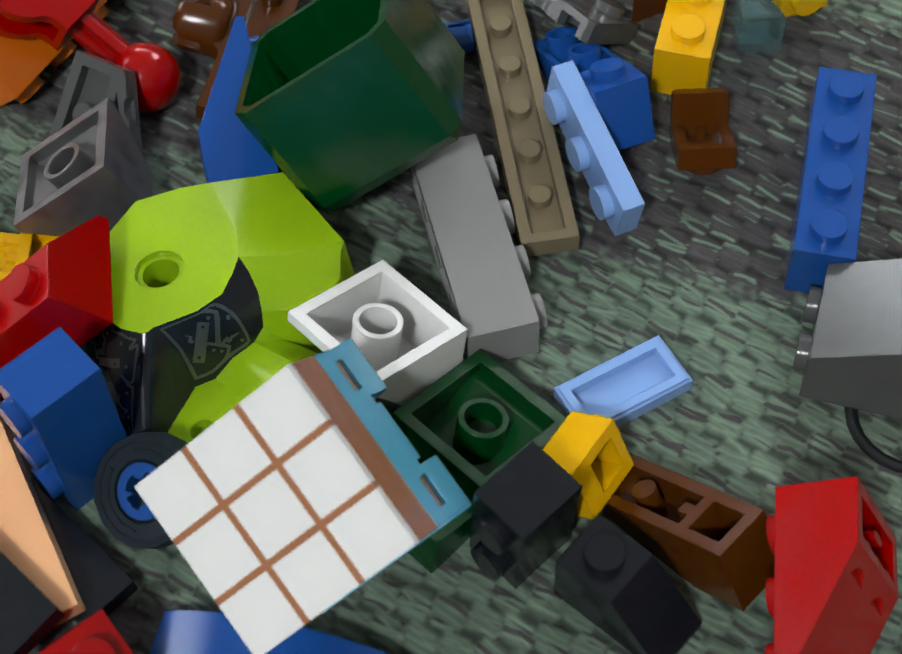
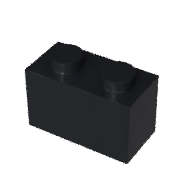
[469,441,582,589]

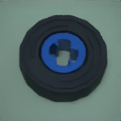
[94,432,188,549]

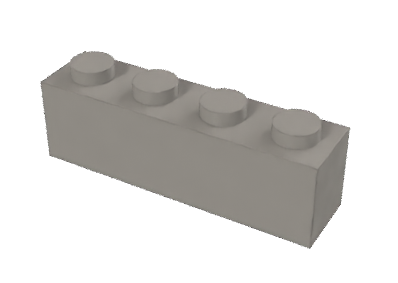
[410,134,548,362]

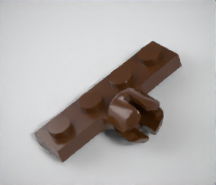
[173,0,302,120]

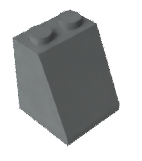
[792,258,902,419]

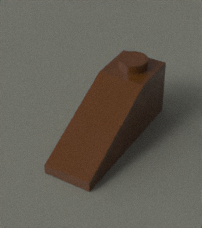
[601,453,775,611]

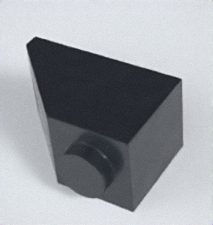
[554,514,702,654]

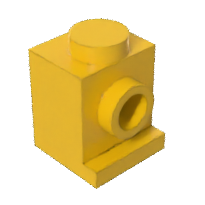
[542,411,634,520]

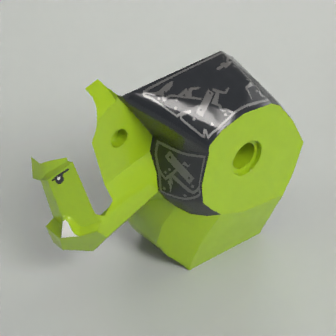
[80,172,376,443]

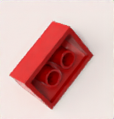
[0,215,113,403]

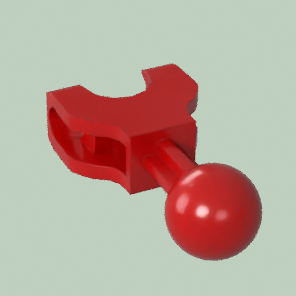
[0,0,181,113]

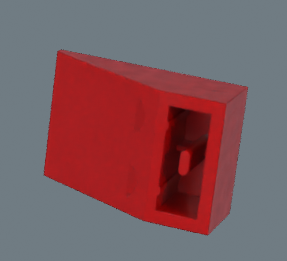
[765,476,898,654]

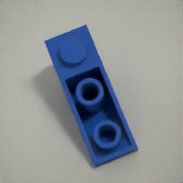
[198,15,283,183]
[533,26,655,151]

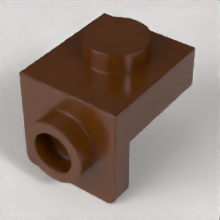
[670,88,737,175]

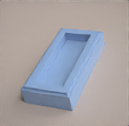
[553,335,693,427]

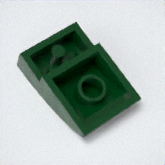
[392,349,566,574]

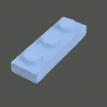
[542,60,645,236]

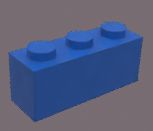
[0,327,127,511]

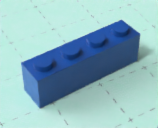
[784,66,877,293]

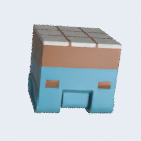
[134,339,472,654]

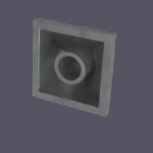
[13,97,153,236]

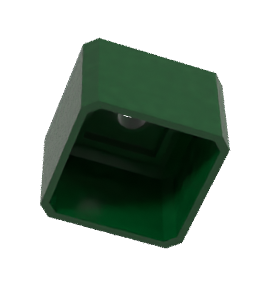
[235,0,464,211]

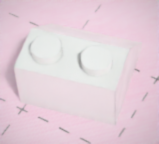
[287,260,468,405]

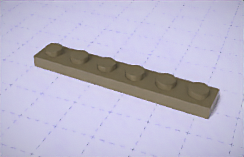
[465,0,580,257]

